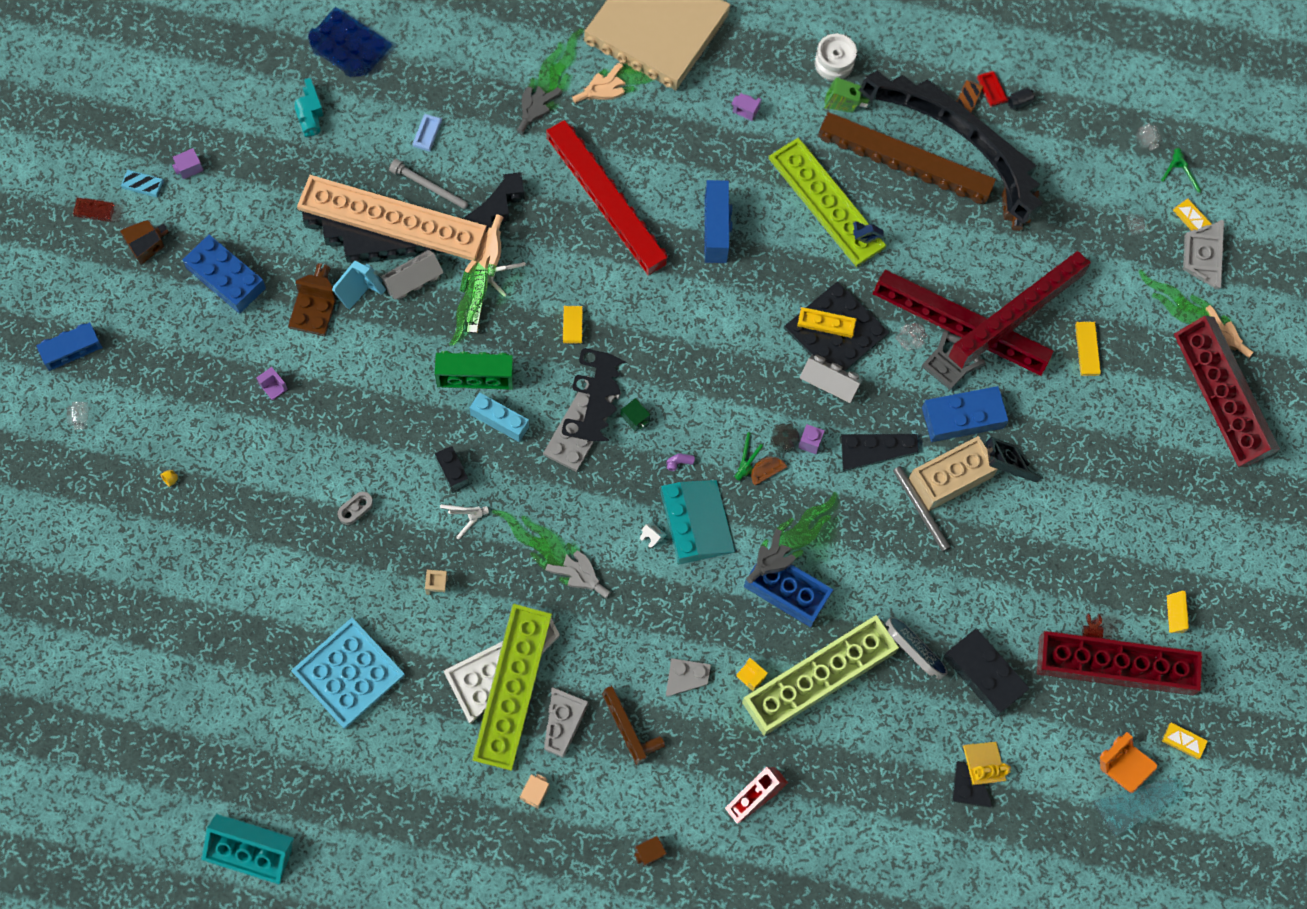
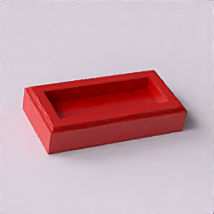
[977,71,1008,107]

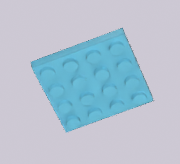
[291,618,405,730]

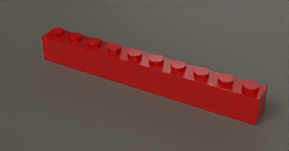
[546,120,668,276]

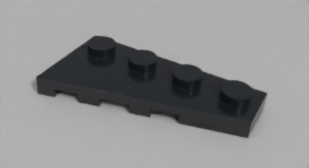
[841,434,918,472]

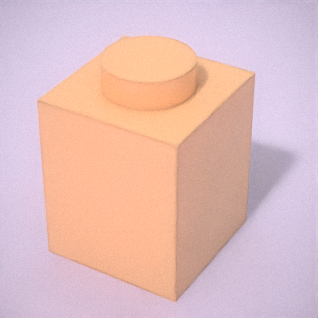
[520,775,549,809]

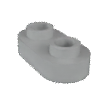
[338,492,373,525]

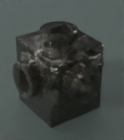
[770,423,799,453]

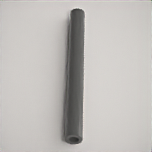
[893,466,950,552]

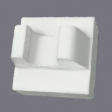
[640,523,666,547]

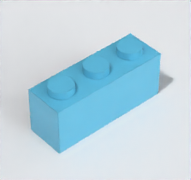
[469,392,529,442]

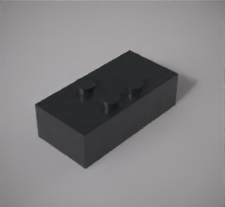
[943,628,1030,717]

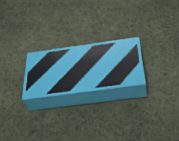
[121,170,163,197]

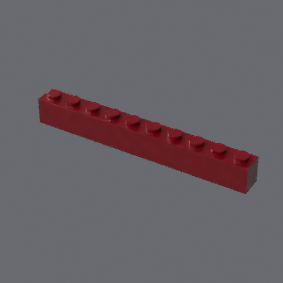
[948,250,1091,369]
[872,269,1054,376]

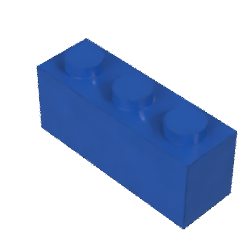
[36,322,103,371]

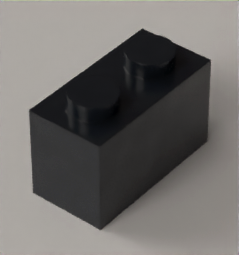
[434,446,469,493]

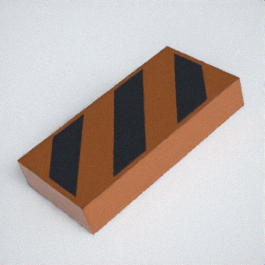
[957,80,983,113]

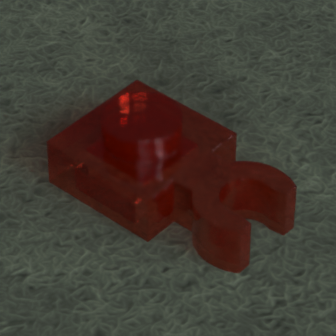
[1082,613,1104,639]

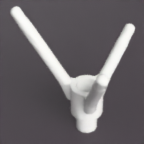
[474,262,526,297]
[440,504,489,539]

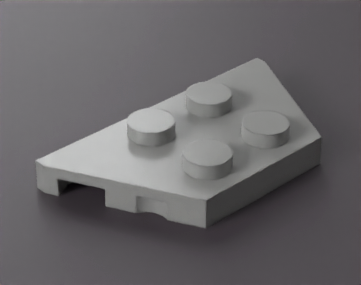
[1183,220,1224,289]

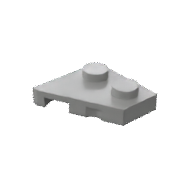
[665,658,711,697]

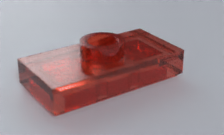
[73,197,115,222]

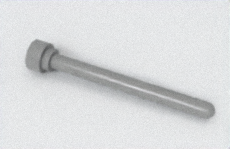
[389,158,468,209]

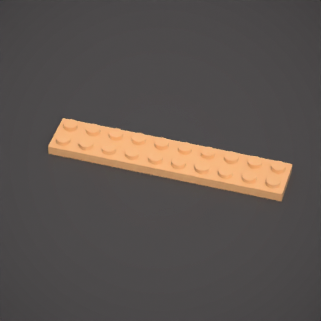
[297,175,486,261]

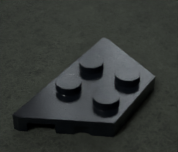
[986,437,1041,482]

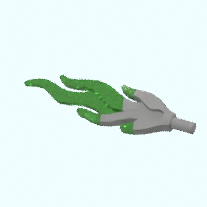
[492,510,611,598]

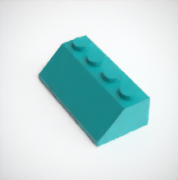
[201,814,294,885]

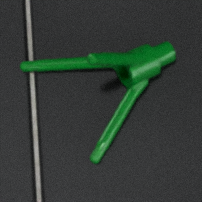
[1161,148,1201,192]
[734,432,763,481]

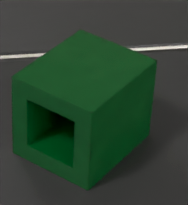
[621,398,650,432]

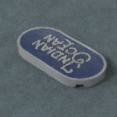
[885,617,947,680]

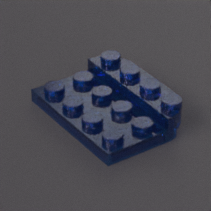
[308,7,392,77]

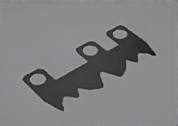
[562,348,627,441]

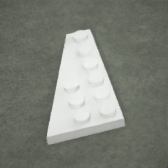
[444,619,560,725]

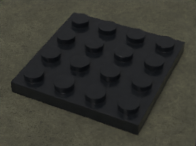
[784,281,889,371]

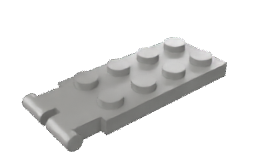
[543,376,622,472]

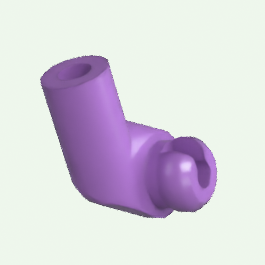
[666,453,695,471]

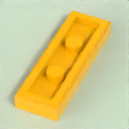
[797,307,856,338]
[1075,322,1101,376]

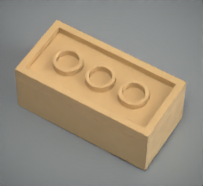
[909,436,998,511]

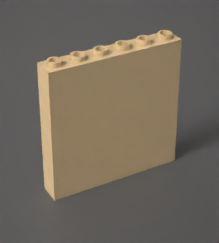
[584,0,730,90]

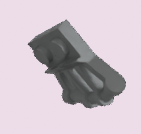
[922,330,986,390]

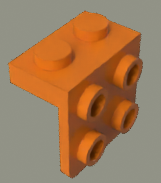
[1100,732,1157,793]

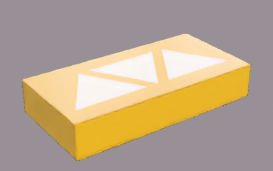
[1173,198,1212,231]
[1162,723,1207,759]

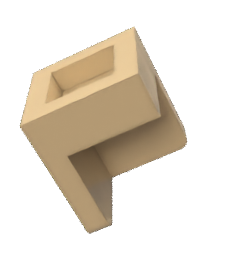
[425,570,448,595]

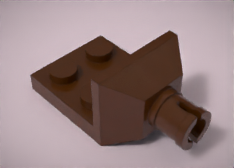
[288,263,336,337]

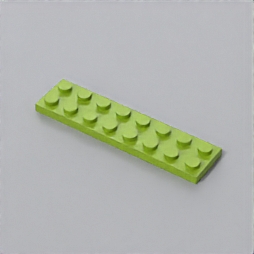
[769,138,886,267]
[472,604,552,771]

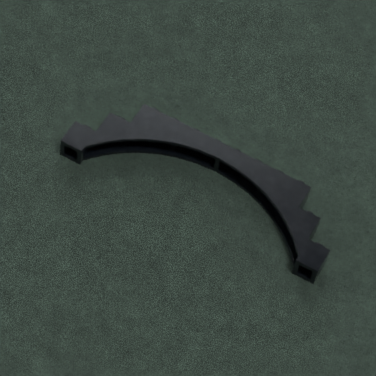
[859,70,1043,224]
[302,172,525,264]

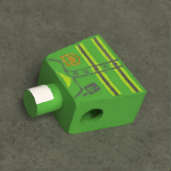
[824,77,869,113]

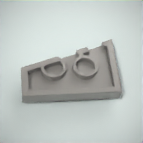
[544,687,589,758]

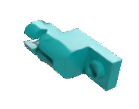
[295,77,324,138]

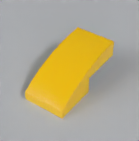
[563,306,582,343]

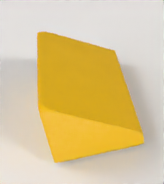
[1167,591,1189,633]

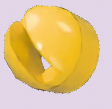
[160,470,178,487]

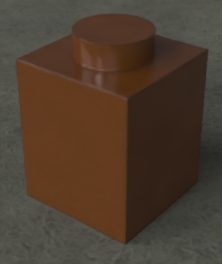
[633,836,666,867]

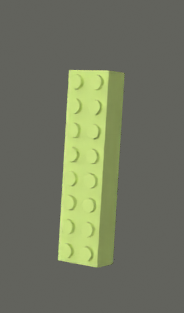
[742,615,899,736]

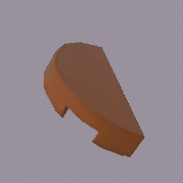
[751,456,787,485]

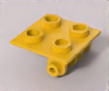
[963,742,1011,785]

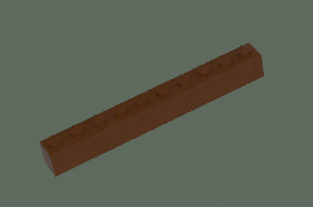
[818,112,996,204]

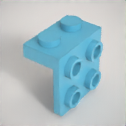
[332,261,386,309]

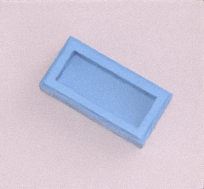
[413,114,442,151]

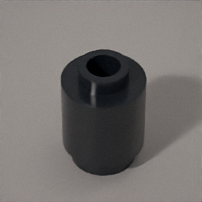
[1007,87,1035,110]

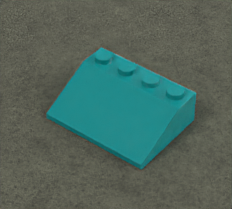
[660,480,735,565]

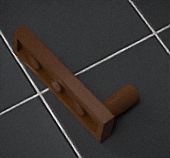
[602,686,665,766]

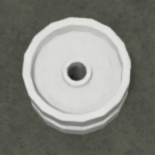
[815,33,857,81]

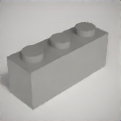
[380,250,444,299]
[799,355,862,403]

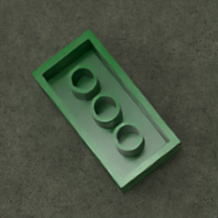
[434,351,514,390]

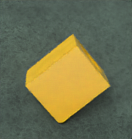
[736,658,768,691]

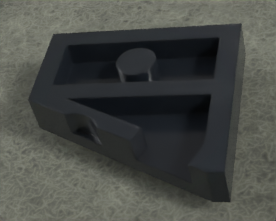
[952,761,992,808]

